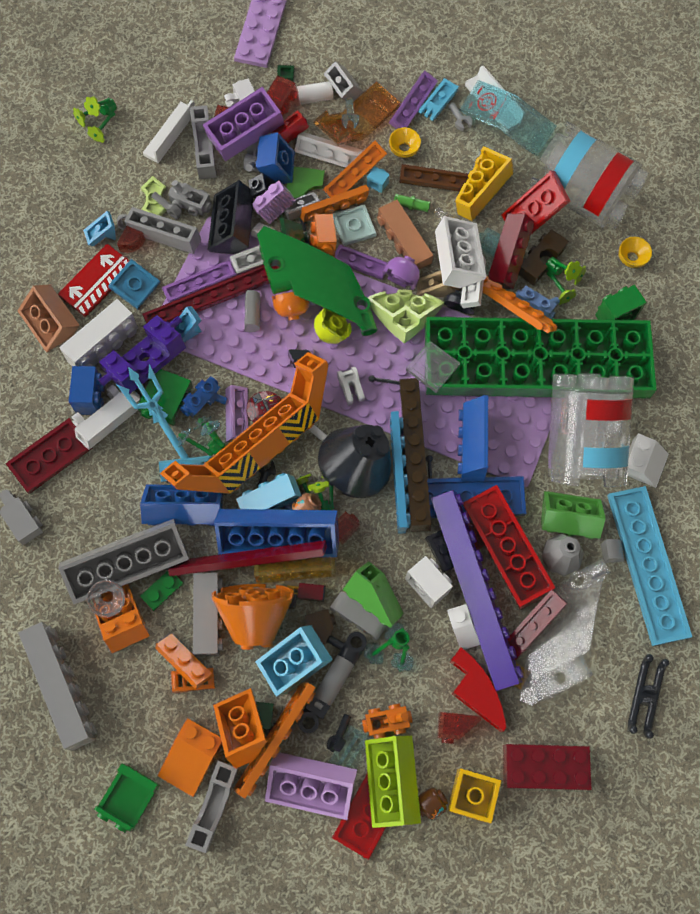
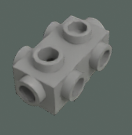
[168,180,212,216]

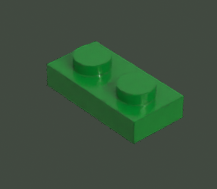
[140,571,183,611]

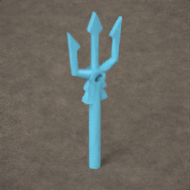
[116,364,189,459]

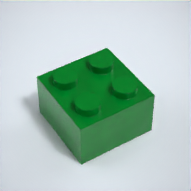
[595,284,647,320]

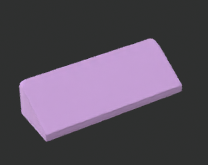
[225,385,248,442]

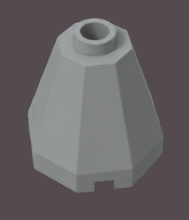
[541,534,584,576]

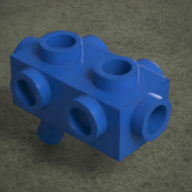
[180,376,227,418]

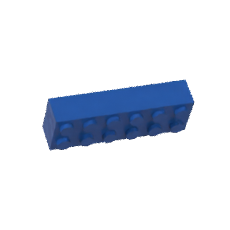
[214,509,339,557]

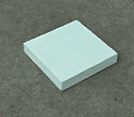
[333,204,377,246]

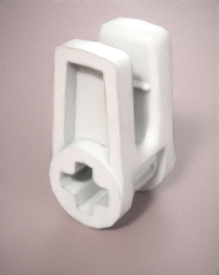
[337,367,365,405]

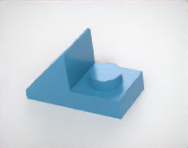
[84,211,116,246]
[174,306,202,342]

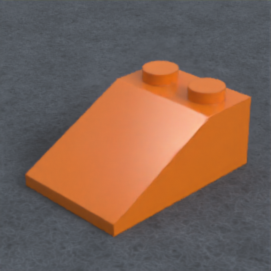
[158,718,223,797]

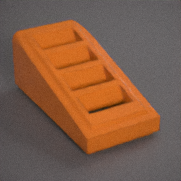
[171,668,215,693]

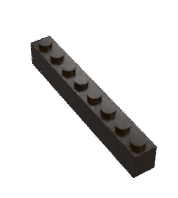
[399,378,431,532]

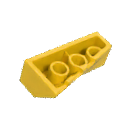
[455,146,514,221]

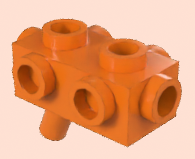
[362,704,413,739]

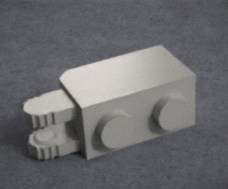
[0,489,43,545]

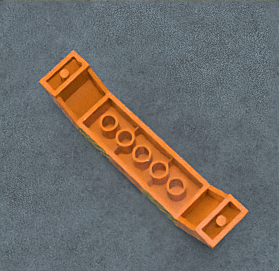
[160,352,329,494]

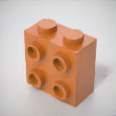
[309,214,337,257]

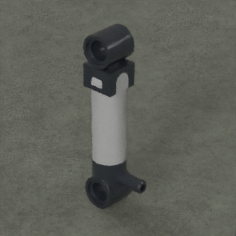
[298,632,367,734]

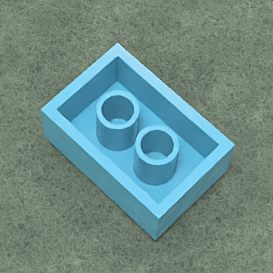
[255,625,333,697]

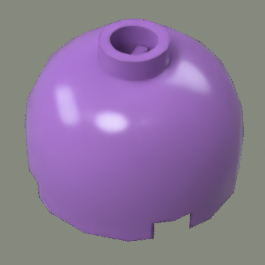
[382,256,420,290]

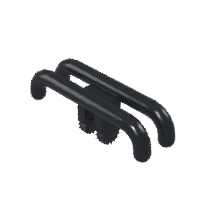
[628,654,669,739]

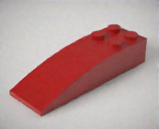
[463,485,556,610]

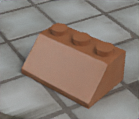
[18,284,80,352]

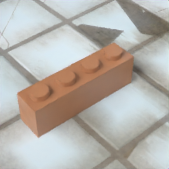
[377,200,434,270]

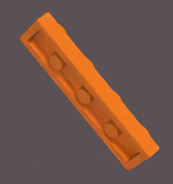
[323,140,387,197]
[301,185,369,222]

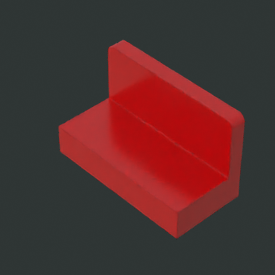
[271,110,309,143]

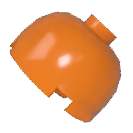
[272,292,310,321]

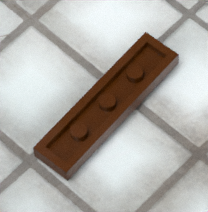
[399,164,469,192]

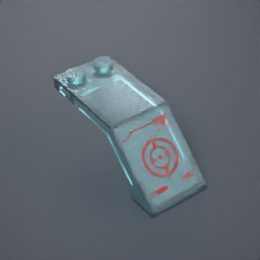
[459,80,557,156]

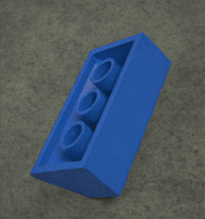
[457,395,488,482]
[140,484,223,526]

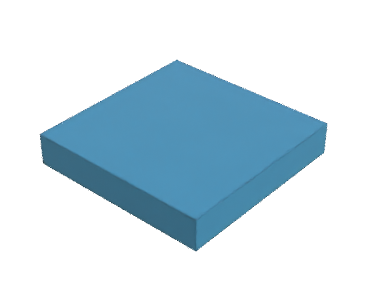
[108,259,160,310]

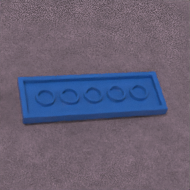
[408,476,526,518]

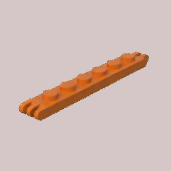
[482,275,557,333]

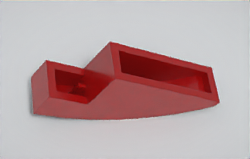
[450,647,506,732]

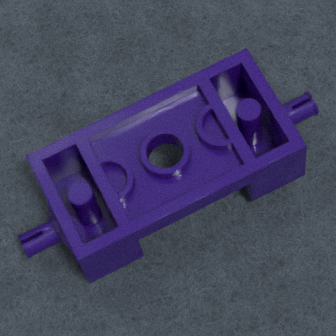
[98,315,186,394]

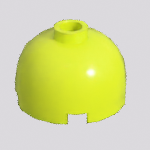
[314,308,352,344]

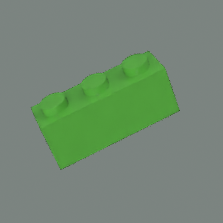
[541,491,606,539]

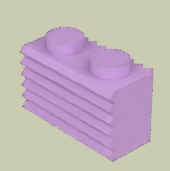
[252,181,296,224]

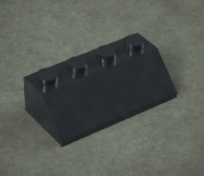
[207,180,254,254]

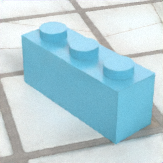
[236,473,301,510]

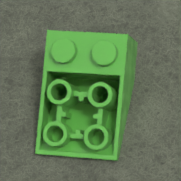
[343,561,404,628]

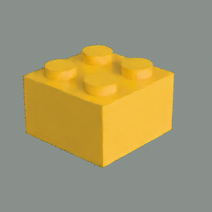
[447,768,501,823]

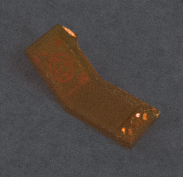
[313,81,401,146]

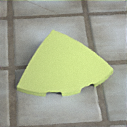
[368,290,444,343]

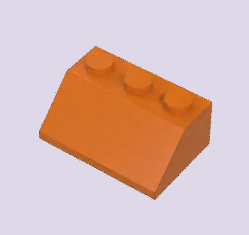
[213,688,267,769]

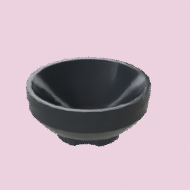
[443,290,476,314]

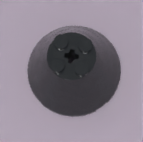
[318,424,392,498]

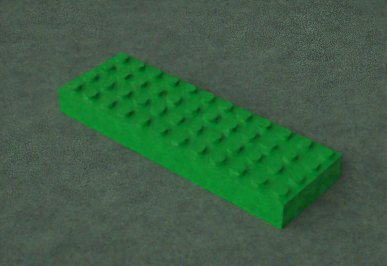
[424,317,657,399]

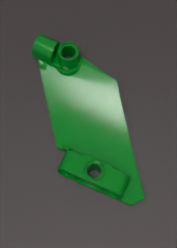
[257,226,378,336]

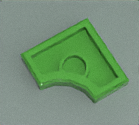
[286,167,325,198]

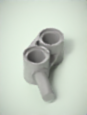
[244,141,260,172]

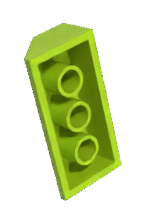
[365,736,421,828]

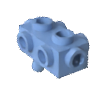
[516,286,560,319]

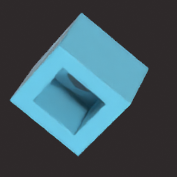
[367,166,390,193]

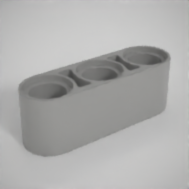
[330,591,387,640]

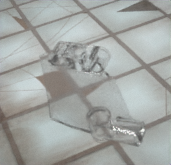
[519,558,611,706]

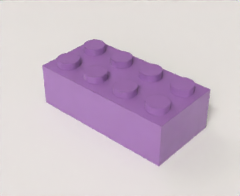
[203,87,284,162]

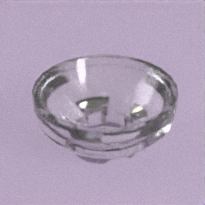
[87,580,125,617]

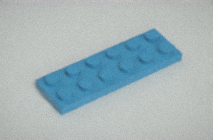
[390,411,411,534]

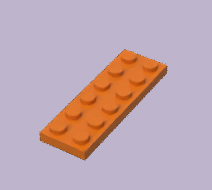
[233,682,316,799]

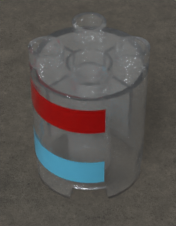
[529,121,649,230]
[548,373,634,487]

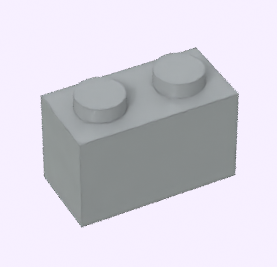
[323,61,363,104]

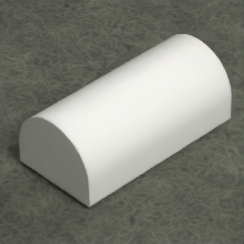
[296,81,333,105]
[230,246,264,274]

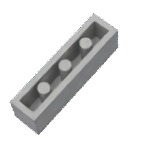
[124,207,201,254]
[193,573,223,656]

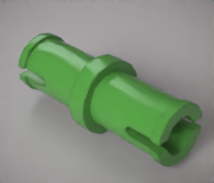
[394,194,431,213]

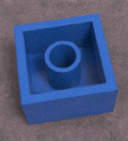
[256,132,295,184]
[69,366,105,415]

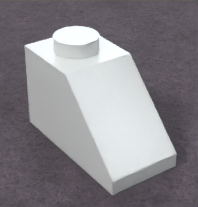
[447,604,480,650]

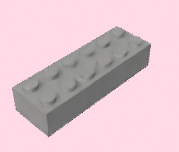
[58,519,189,604]
[18,622,97,751]

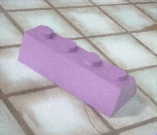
[265,752,357,820]

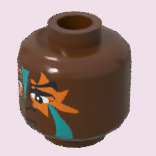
[418,787,449,820]

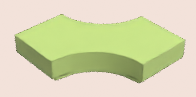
[141,176,167,216]

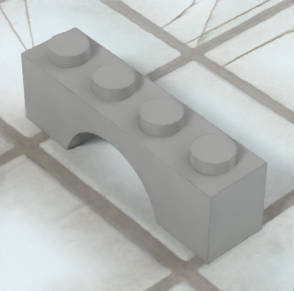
[190,105,217,180]
[185,761,239,853]

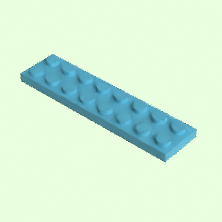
[607,486,692,646]

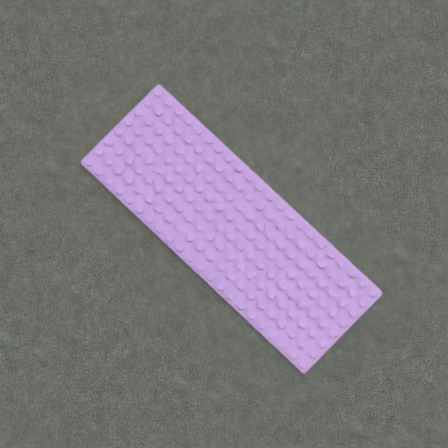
[163,217,562,487]

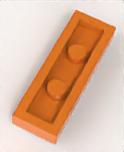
[155,633,212,689]

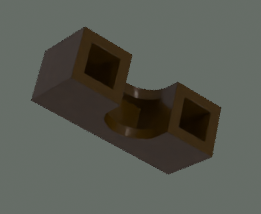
[518,229,569,286]

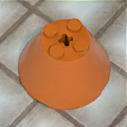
[212,584,294,650]

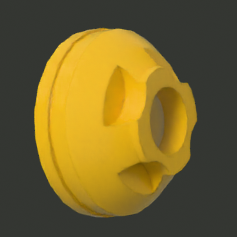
[389,127,421,158]
[618,236,652,268]

